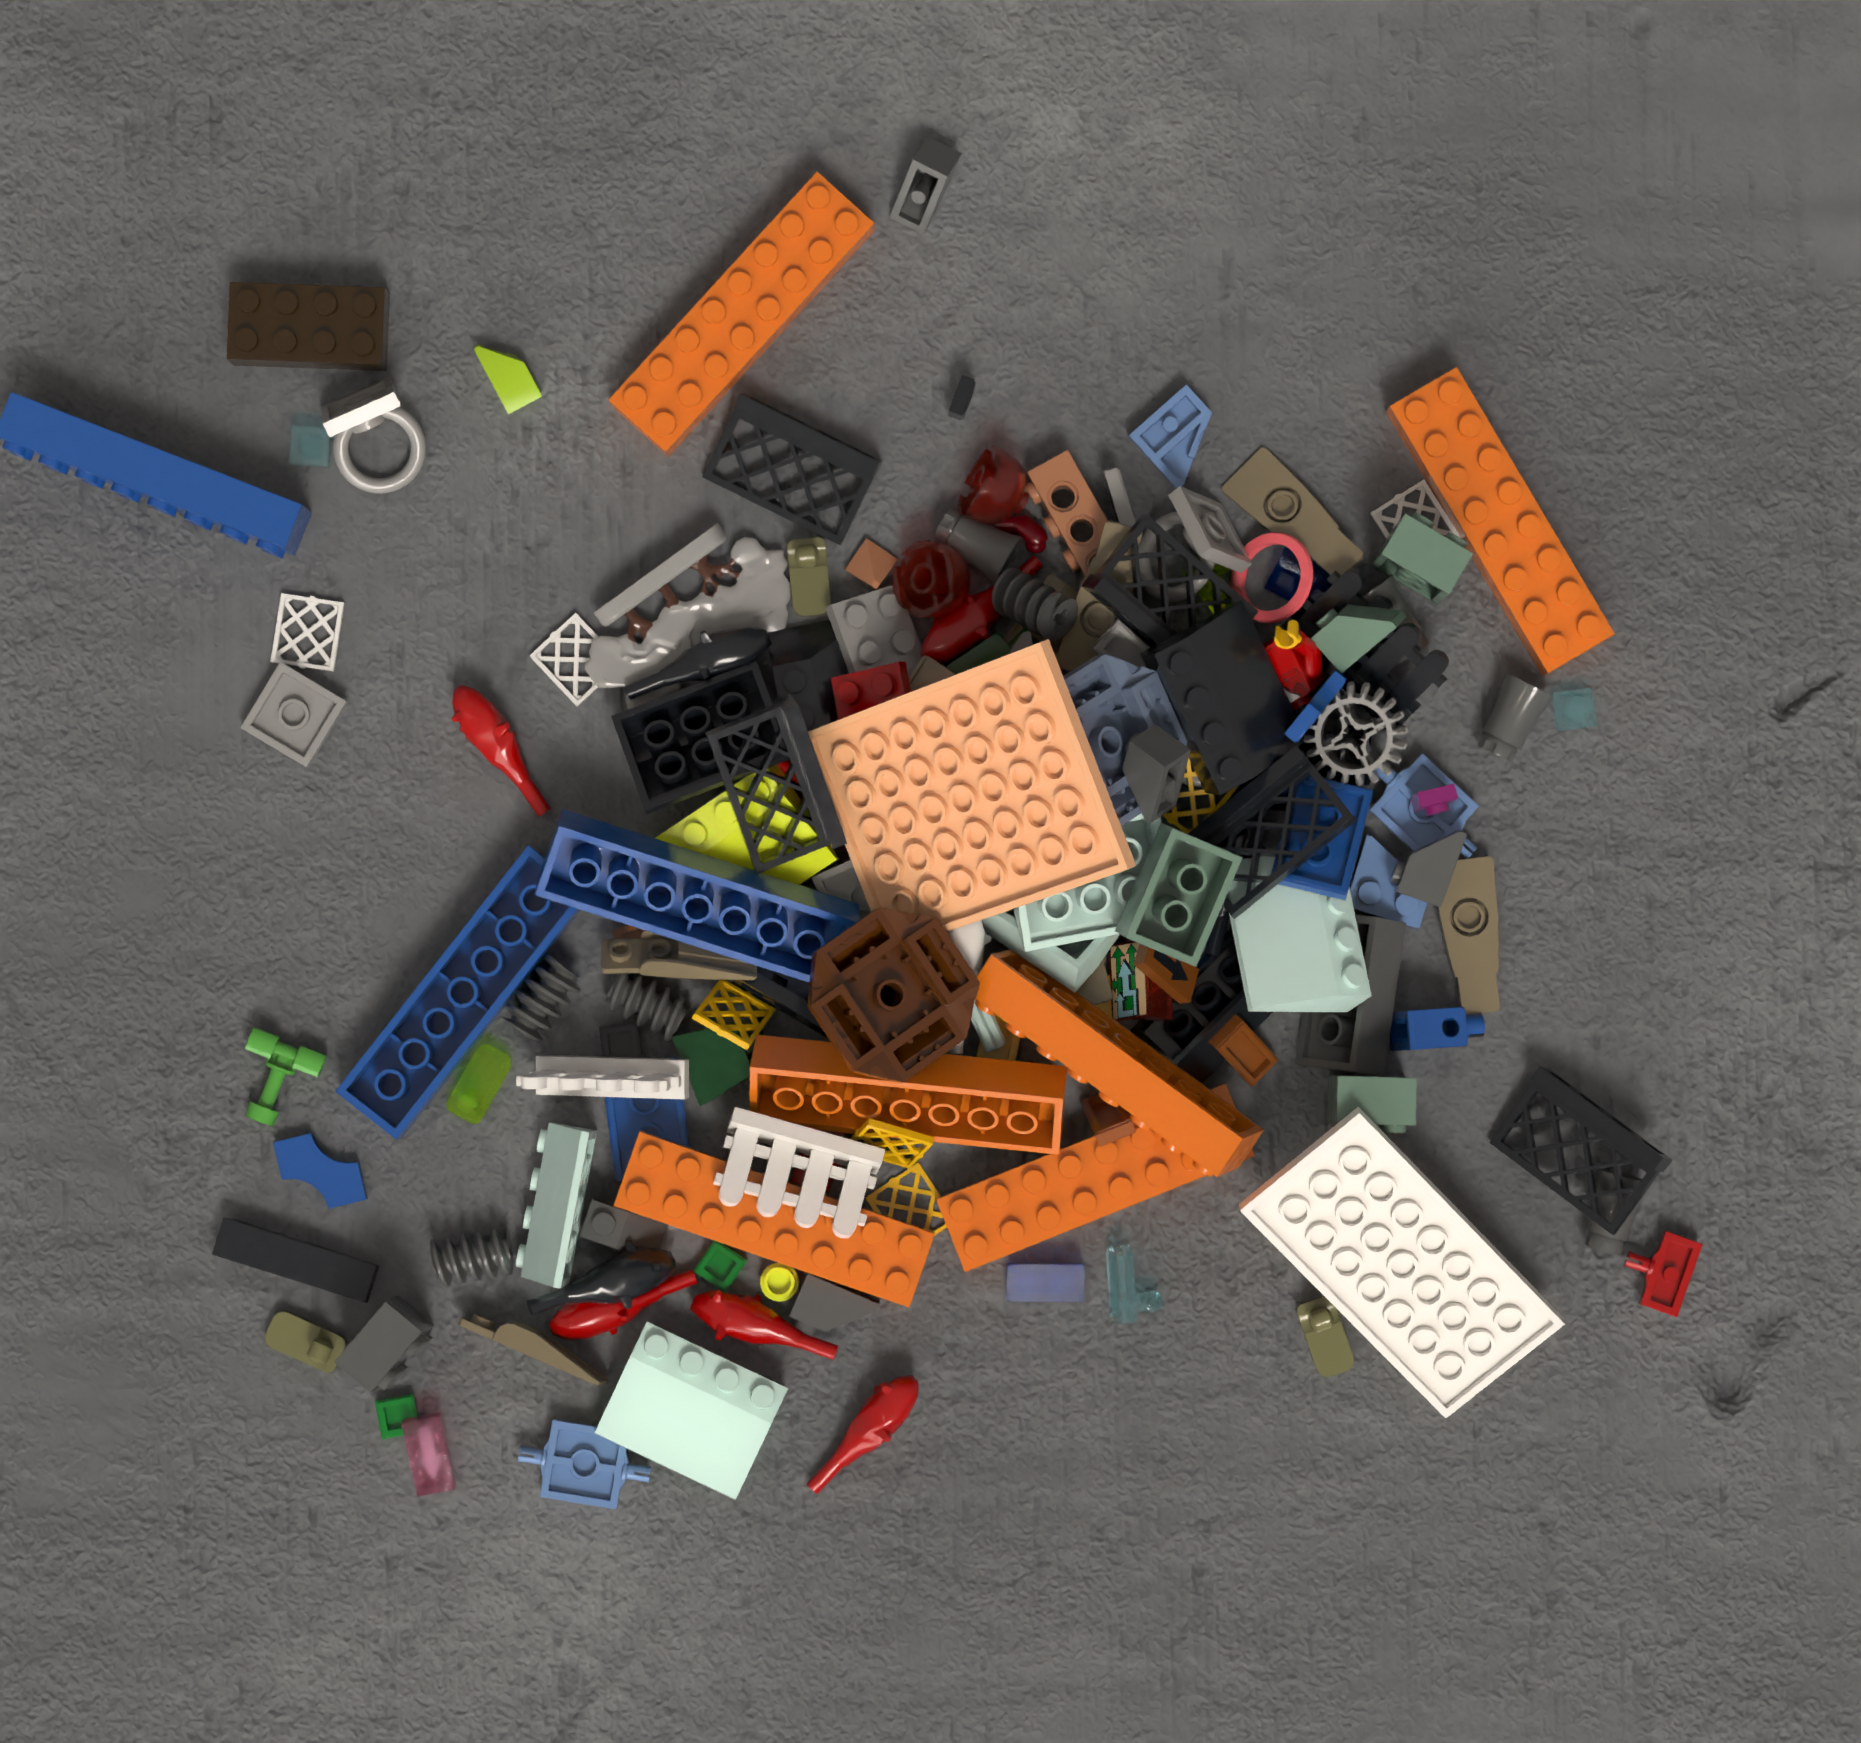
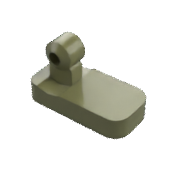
[787,537,831,617]
[1296,1296,1354,1377]
[265,1311,347,1373]

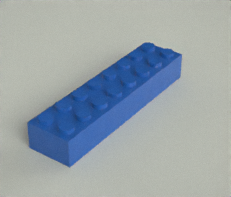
[0,392,312,559]
[535,809,859,982]
[335,845,580,1140]

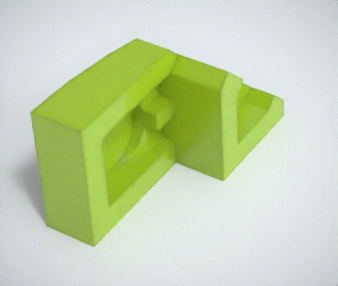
[472,344,542,414]

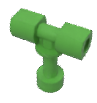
[245,1027,328,1127]

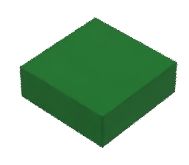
[694,1241,747,1293]
[375,1393,421,1440]

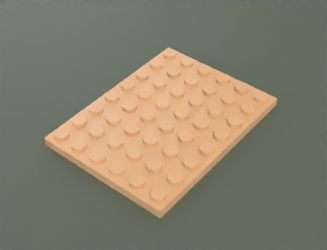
[808,639,1136,932]

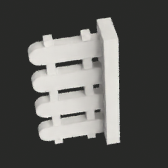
[516,1055,689,1099]
[713,1107,886,1238]

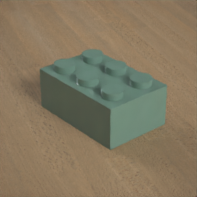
[1371,513,1473,605]
[1115,823,1243,967]
[1327,1075,1417,1133]

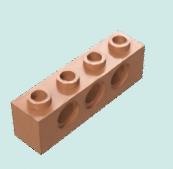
[1024,450,1143,593]

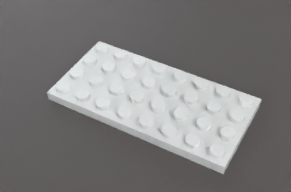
[1239,1107,1565,1418]

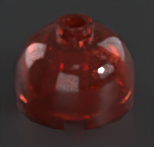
[957,445,1029,525]
[893,540,971,619]

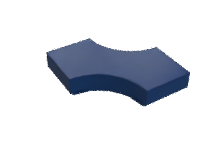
[1284,669,1347,742]
[273,1133,368,1209]

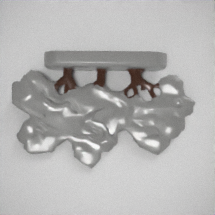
[584,523,791,709]

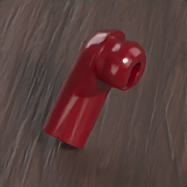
[995,514,1048,553]

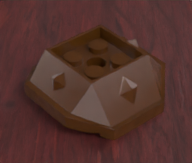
[807,907,980,1083]

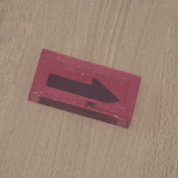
[402,1412,456,1497]

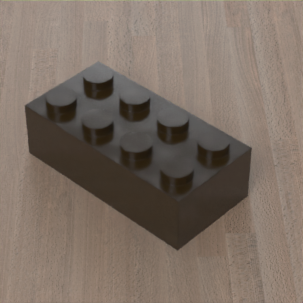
[227,282,390,371]

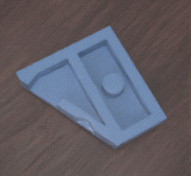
[1128,384,1212,489]
[1350,835,1427,929]

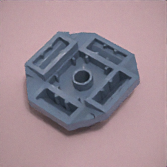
[1063,654,1187,826]

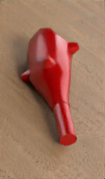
[920,556,1043,664]
[451,685,551,817]
[549,1269,697,1340]
[690,1290,839,1360]
[807,1375,919,1494]

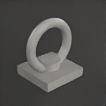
[320,376,426,494]
[1138,486,1252,602]

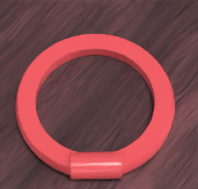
[1229,532,1313,623]

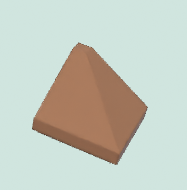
[845,538,898,590]

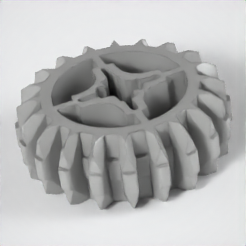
[1304,681,1409,787]

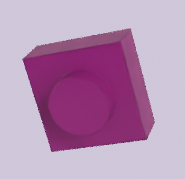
[1410,783,1458,816]

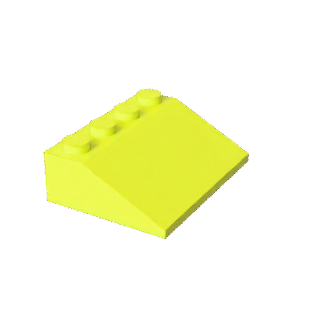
[655,764,839,885]

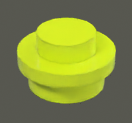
[760,1263,799,1302]

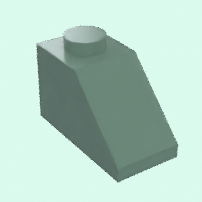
[1311,604,1407,674]

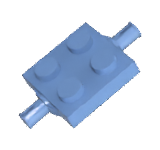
[1369,753,1479,859]
[518,1419,651,1510]

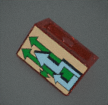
[1109,941,1173,1022]

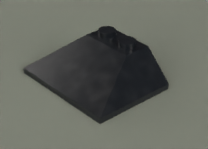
[768,620,849,731]

